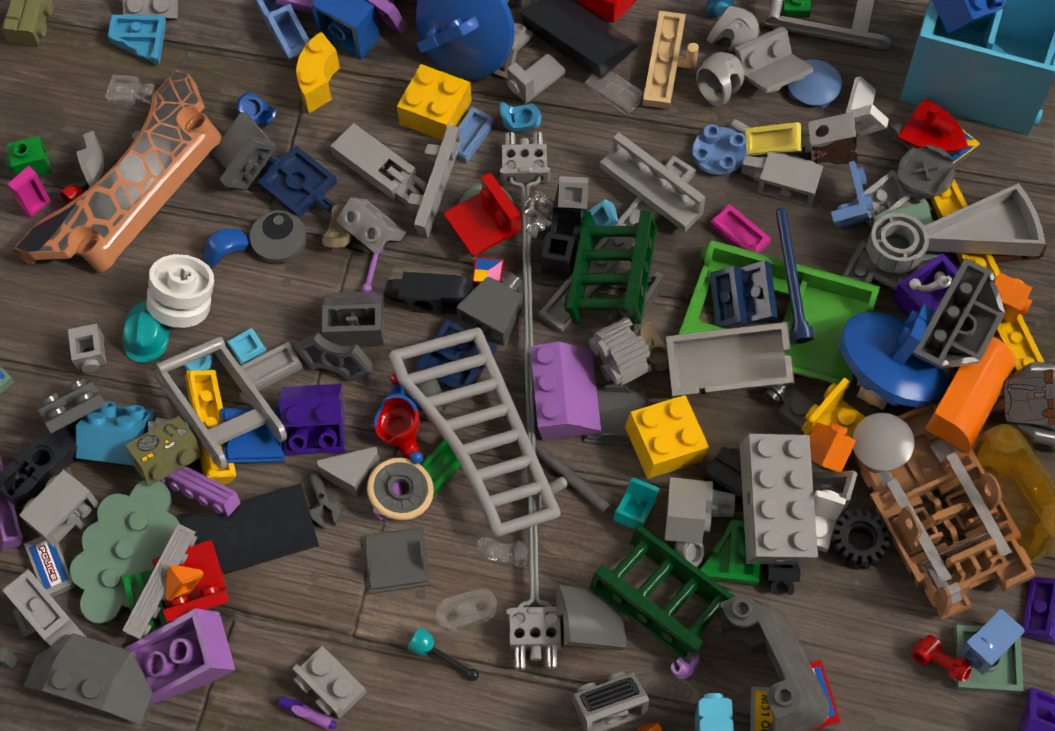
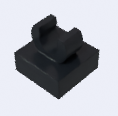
[765,564,801,595]

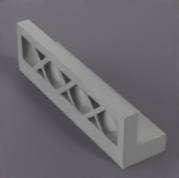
[600,132,706,232]

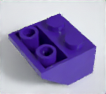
[279,384,345,455]

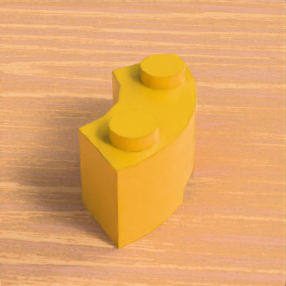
[296,32,340,113]

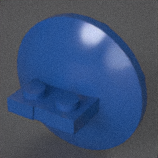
[416,0,514,80]
[839,303,952,407]

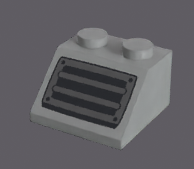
[573,672,649,731]

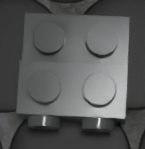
[37,378,106,433]

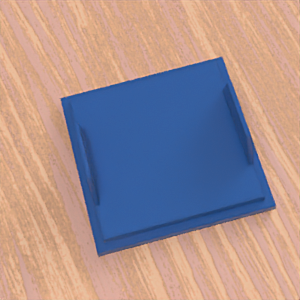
[220,408,285,463]

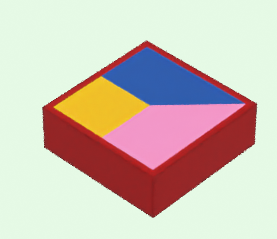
[472,257,504,287]

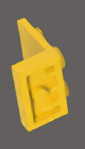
[801,378,866,437]

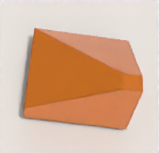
[165,565,204,601]

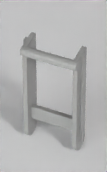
[761,0,891,49]
[153,337,287,470]

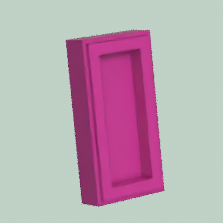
[7,166,51,218]
[710,204,771,253]

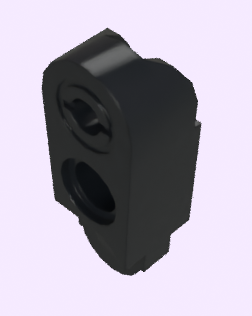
[384,272,473,315]
[0,427,78,505]

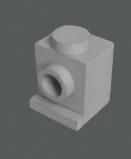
[68,323,107,373]

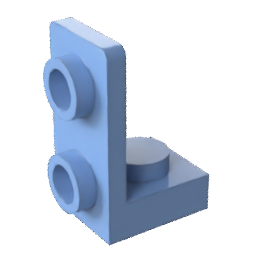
[831,161,874,229]
[958,609,1025,675]

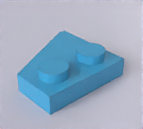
[108,15,166,64]

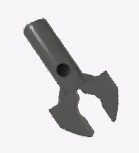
[309,473,342,529]

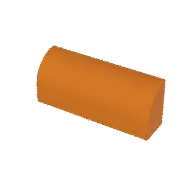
[925,336,1015,453]

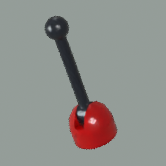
[60,160,118,204]

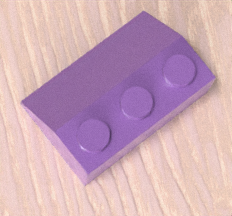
[530,342,602,441]

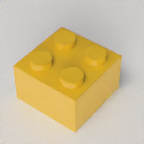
[397,64,472,141]
[625,395,709,479]

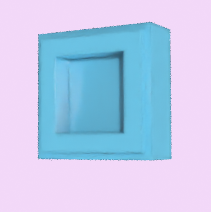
[227,328,267,365]

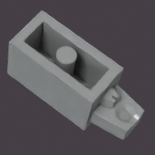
[741,151,823,208]

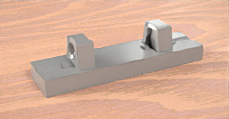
[407,125,462,238]

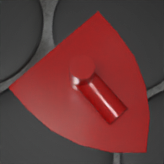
[897,98,968,152]

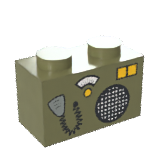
[125,416,202,486]

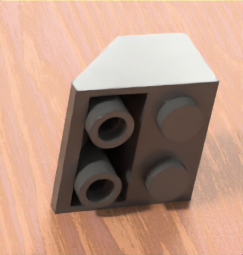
[322,291,385,346]

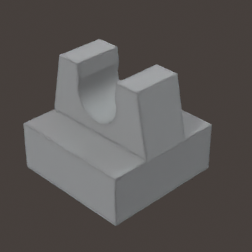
[558,176,589,209]

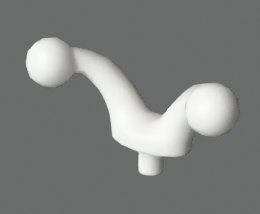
[909,271,952,292]

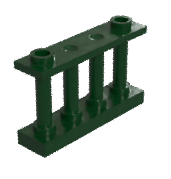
[564,211,657,324]
[590,524,735,664]

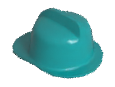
[123,301,170,364]

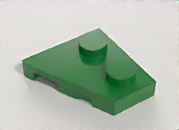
[700,520,760,585]

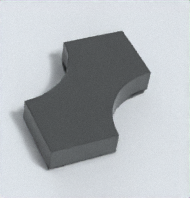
[294,332,375,382]

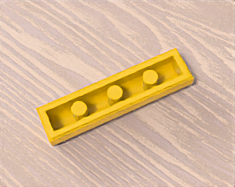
[184,370,236,485]

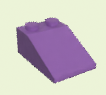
[125,608,235,704]

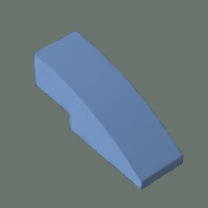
[256,0,310,61]

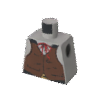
[794,112,857,166]

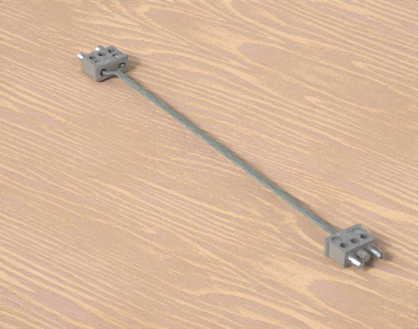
[500,132,563,670]

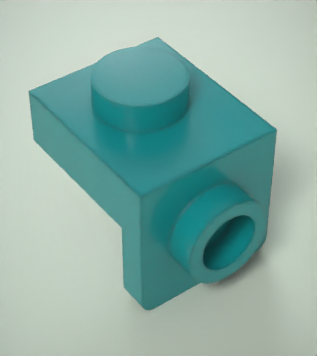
[613,477,659,529]

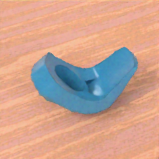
[499,102,542,132]

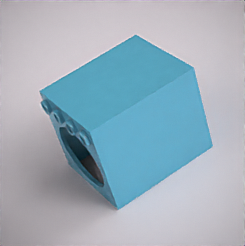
[899,0,1055,135]

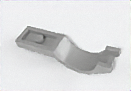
[2,569,86,647]

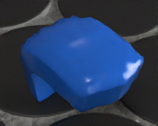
[235,92,277,128]
[203,228,249,268]

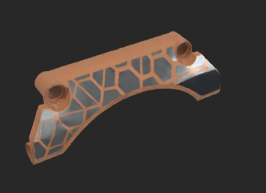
[13,70,222,272]

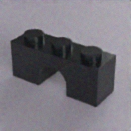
[541,184,585,278]

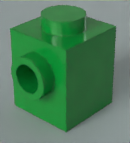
[5,136,52,176]

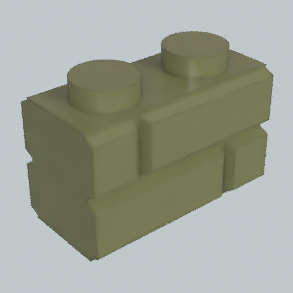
[2,0,53,47]

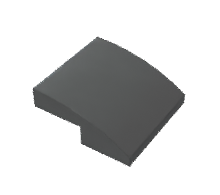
[556,585,627,651]

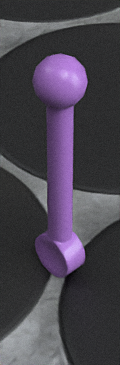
[361,248,383,292]

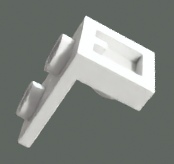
[846,76,889,136]
[814,490,846,553]

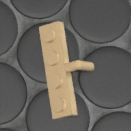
[643,11,699,109]

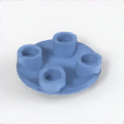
[787,59,842,108]
[692,124,747,175]

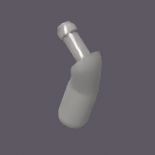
[537,477,567,510]

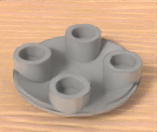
[852,413,914,473]

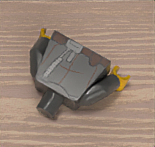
[990,362,1055,447]

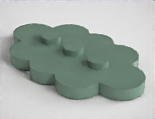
[70,480,180,625]

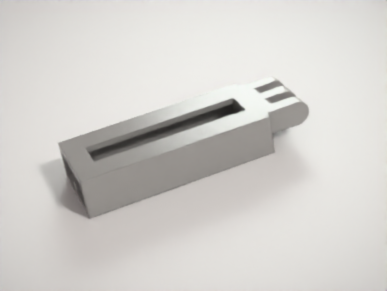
[330,123,427,207]

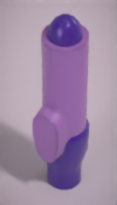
[278,696,337,730]

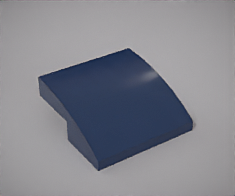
[710,260,778,328]
[415,319,498,389]

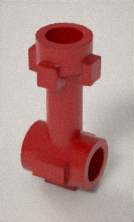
[911,635,973,683]

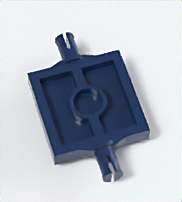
[257,146,337,218]

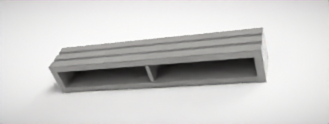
[122,523,198,639]

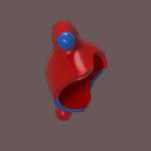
[374,373,423,464]

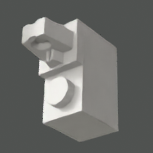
[665,477,735,544]

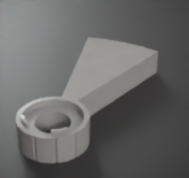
[866,183,1046,274]

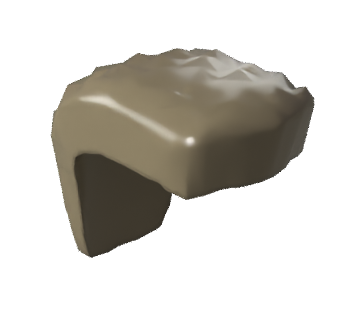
[322,204,353,249]
[637,322,669,372]

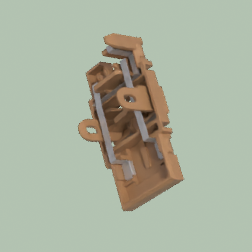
[851,403,1036,620]

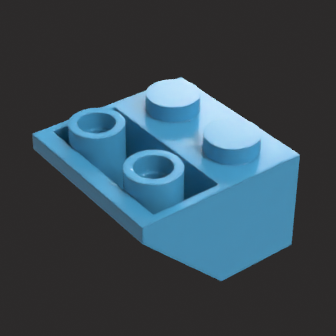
[76,401,154,465]

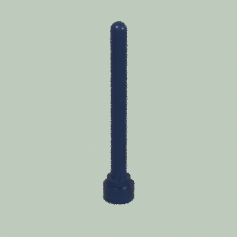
[775,207,815,344]

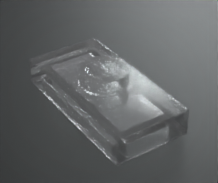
[585,71,644,116]

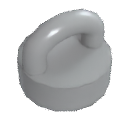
[673,541,704,567]

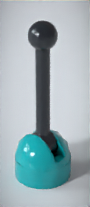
[407,627,479,681]

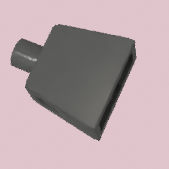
[457,273,523,346]

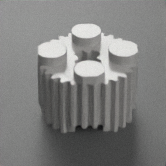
[589,317,652,386]

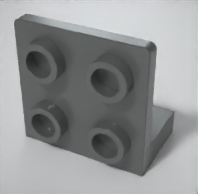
[213,112,277,189]

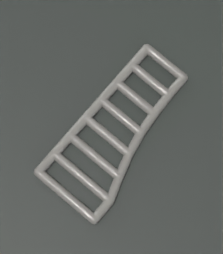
[388,327,561,537]

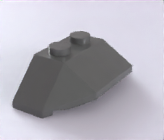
[912,258,1005,369]
[24,633,154,725]

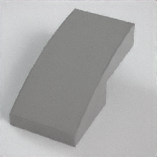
[76,131,104,187]

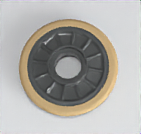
[367,458,434,520]

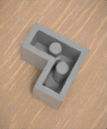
[19,469,100,547]

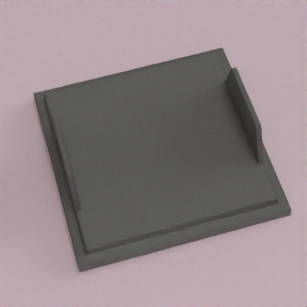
[584,385,646,446]
[363,527,430,594]

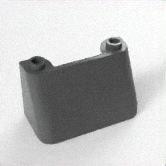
[720,595,830,731]

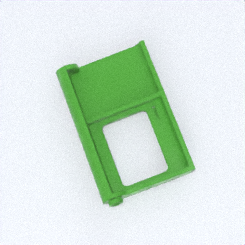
[679,240,880,389]

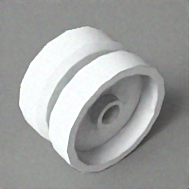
[146,254,214,328]

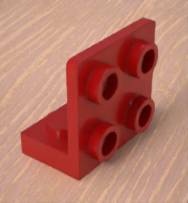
[444,172,521,257]
[152,540,231,622]

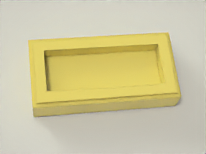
[745,122,802,156]

